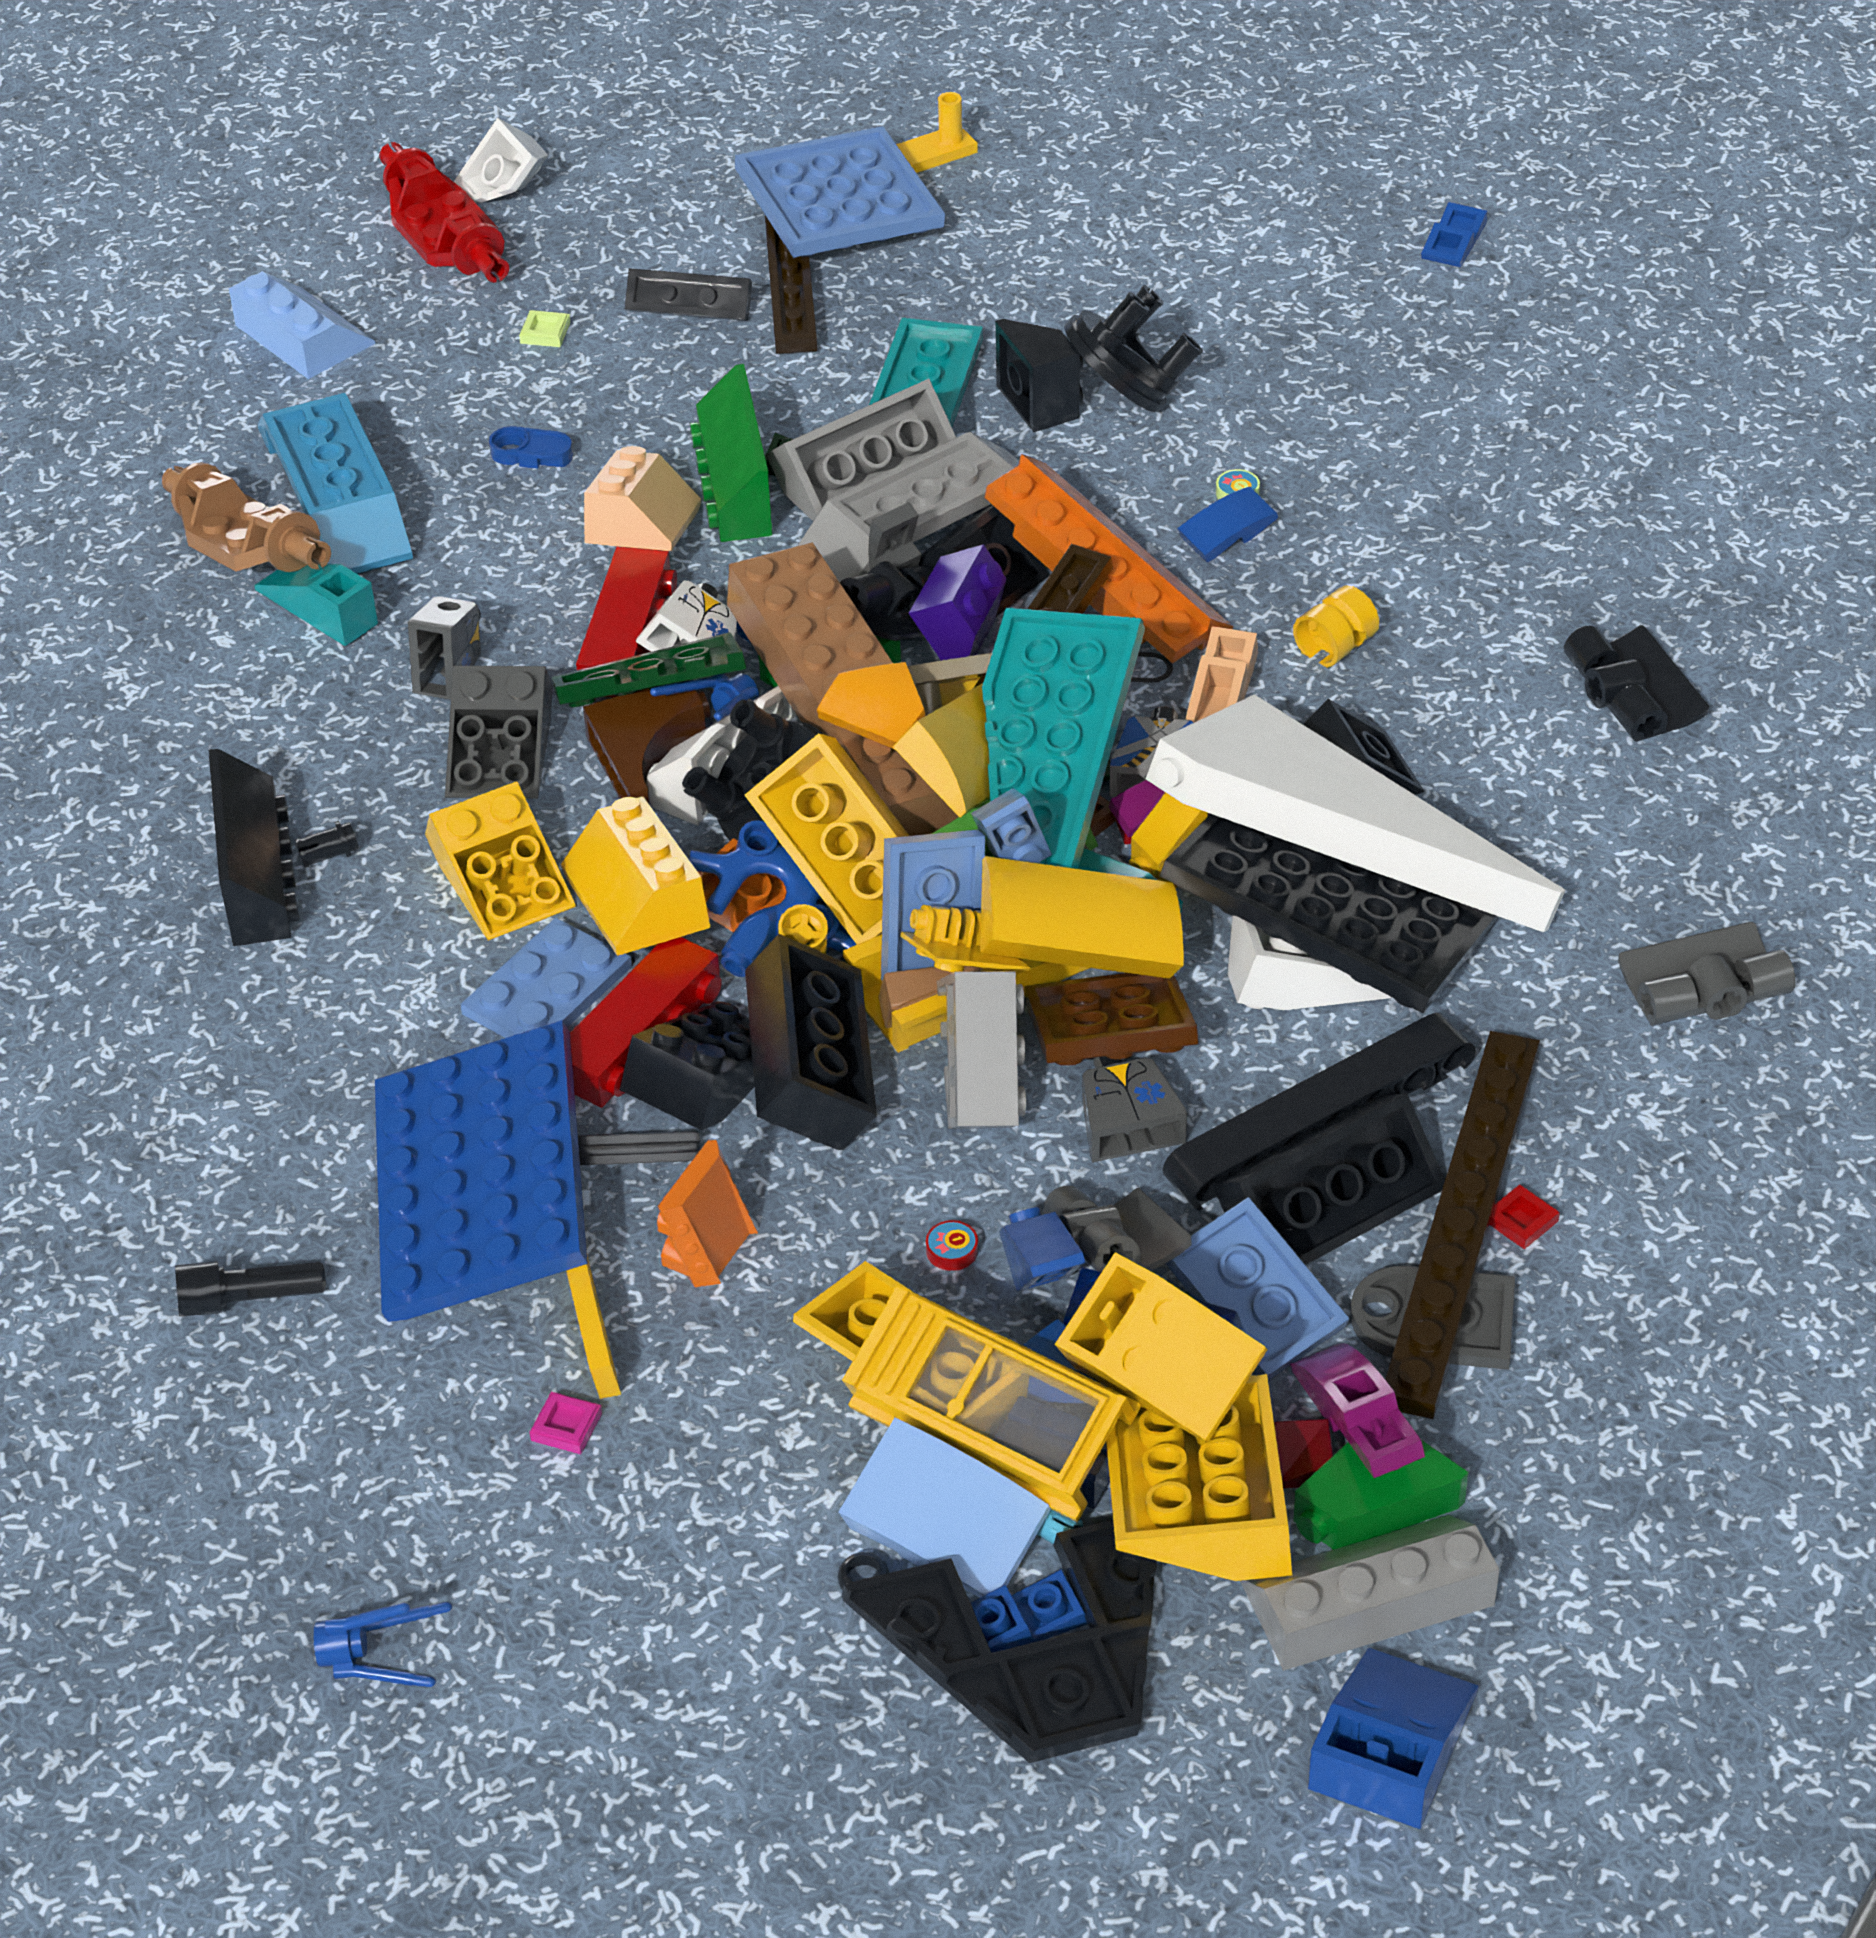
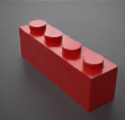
[576,546,677,698]
[570,937,722,1108]

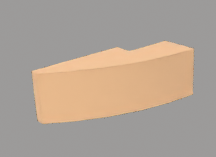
[1185,626,1258,723]

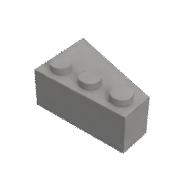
[937,972,1026,1129]

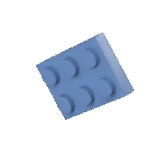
[881,830,985,981]
[460,917,632,1038]
[1166,1197,1349,1381]

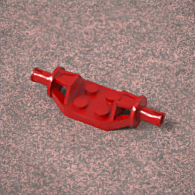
[379,142,509,283]

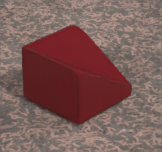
[1274,1419,1333,1488]

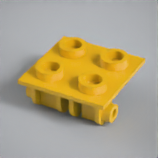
[900,905,1030,972]

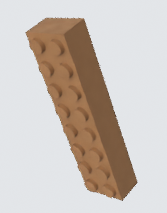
[727,542,959,836]

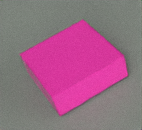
[529,1391,602,1455]

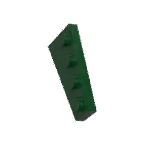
[551,632,746,707]

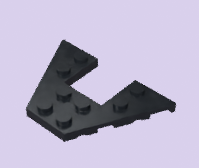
[841,1520,1157,1763]

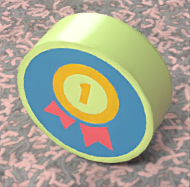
[1216,469,1260,500]

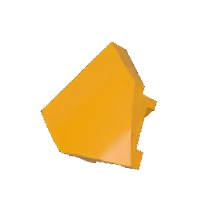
[816,662,925,750]

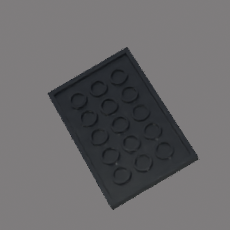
[1160,814,1498,1013]

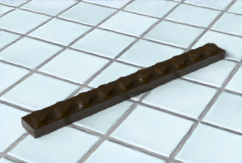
[1385,1031,1540,1419]

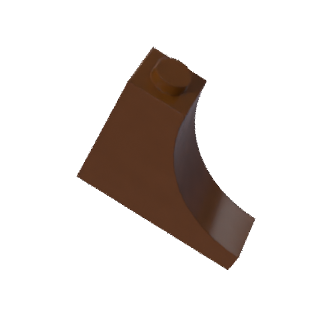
[583,680,711,804]

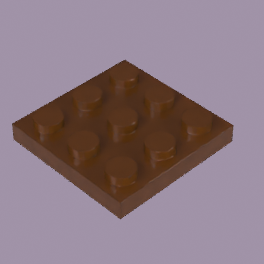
[1024,973,1198,1066]

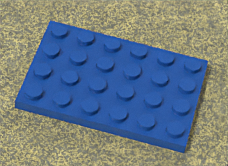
[375,1020,588,1322]

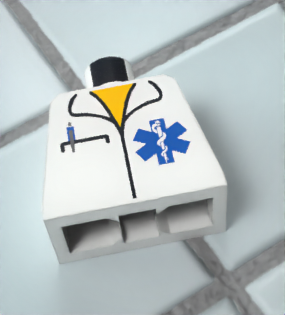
[636,580,737,680]

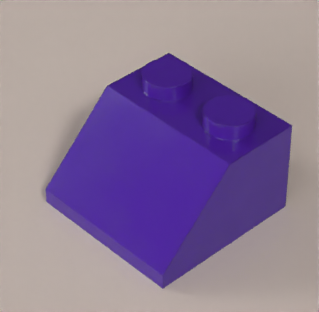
[909,544,1007,661]

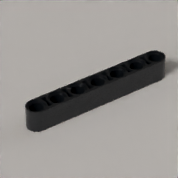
[1162,1013,1476,1210]

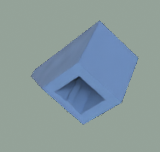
[971,788,1052,864]

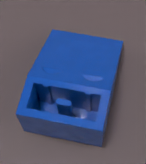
[1308,1648,1479,1830]

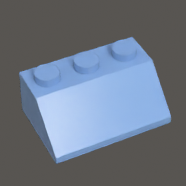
[229,271,375,379]

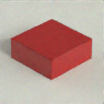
[1490,1184,1560,1250]

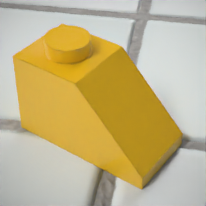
[1129,792,1208,888]

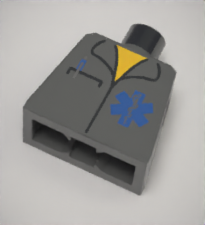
[408,596,481,700]
[1082,1056,1187,1163]

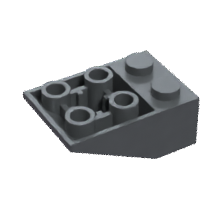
[445,666,553,799]

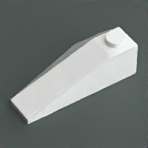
[646,686,796,825]
[1228,916,1392,1010]

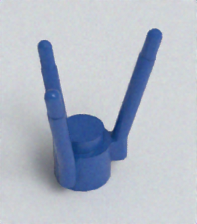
[650,673,759,723]
[313,1602,452,1687]

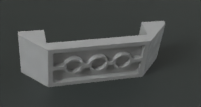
[798,432,1019,582]

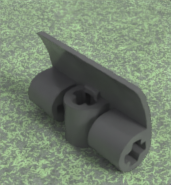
[1618,922,1795,1026]
[1043,1186,1192,1274]

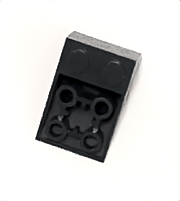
[620,1001,754,1130]

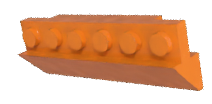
[984,454,1233,663]

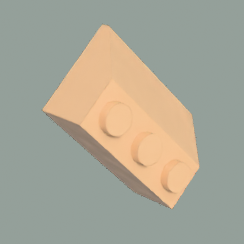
[584,446,701,551]

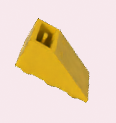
[425,781,576,941]
[1055,1252,1267,1443]

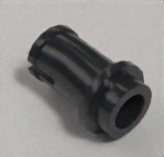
[295,821,359,868]

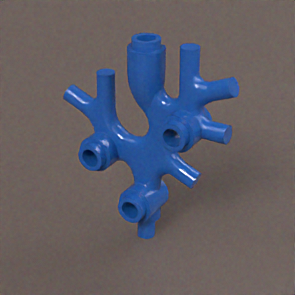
[689,820,857,977]

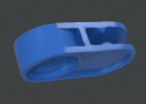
[489,426,573,469]

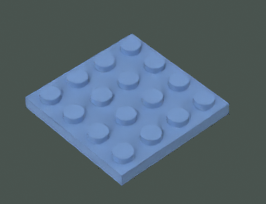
[735,126,945,258]

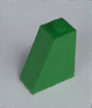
[1293,1440,1469,1550]

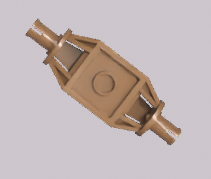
[162,462,331,572]

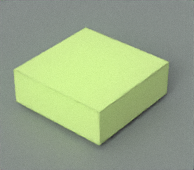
[519,310,571,347]

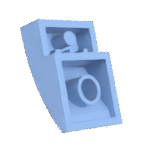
[838,1417,1051,1598]

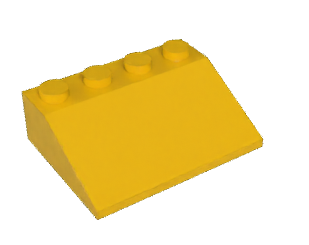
[1106,1374,1292,1581]

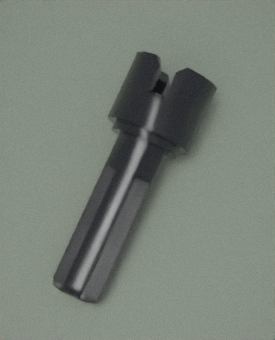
[175,1261,326,1317]

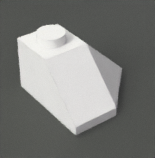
[454,118,548,203]

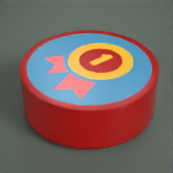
[926,1220,978,1271]

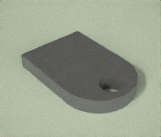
[1350,1266,1515,1370]

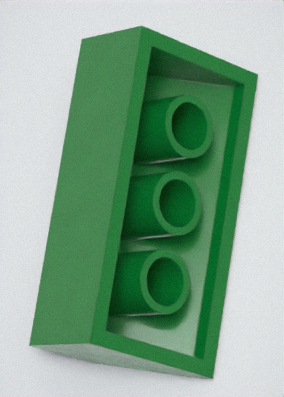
[690,364,772,542]

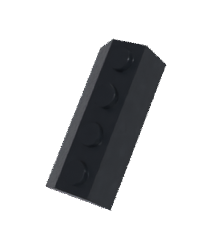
[208,749,299,946]
[1212,1093,1445,1265]

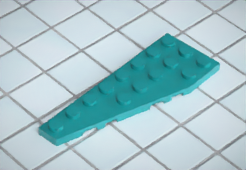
[982,608,1145,869]

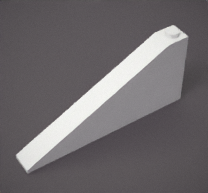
[1146,694,1565,932]

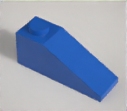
[999,1207,1086,1292]

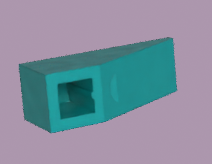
[254,564,378,646]

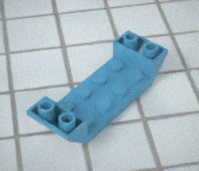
[258,393,413,574]

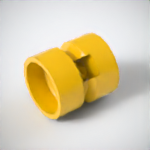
[1293,585,1379,668]

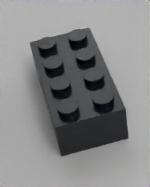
[745,934,877,1150]

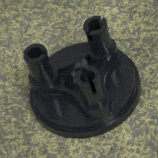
[1064,285,1203,412]
[682,699,825,845]

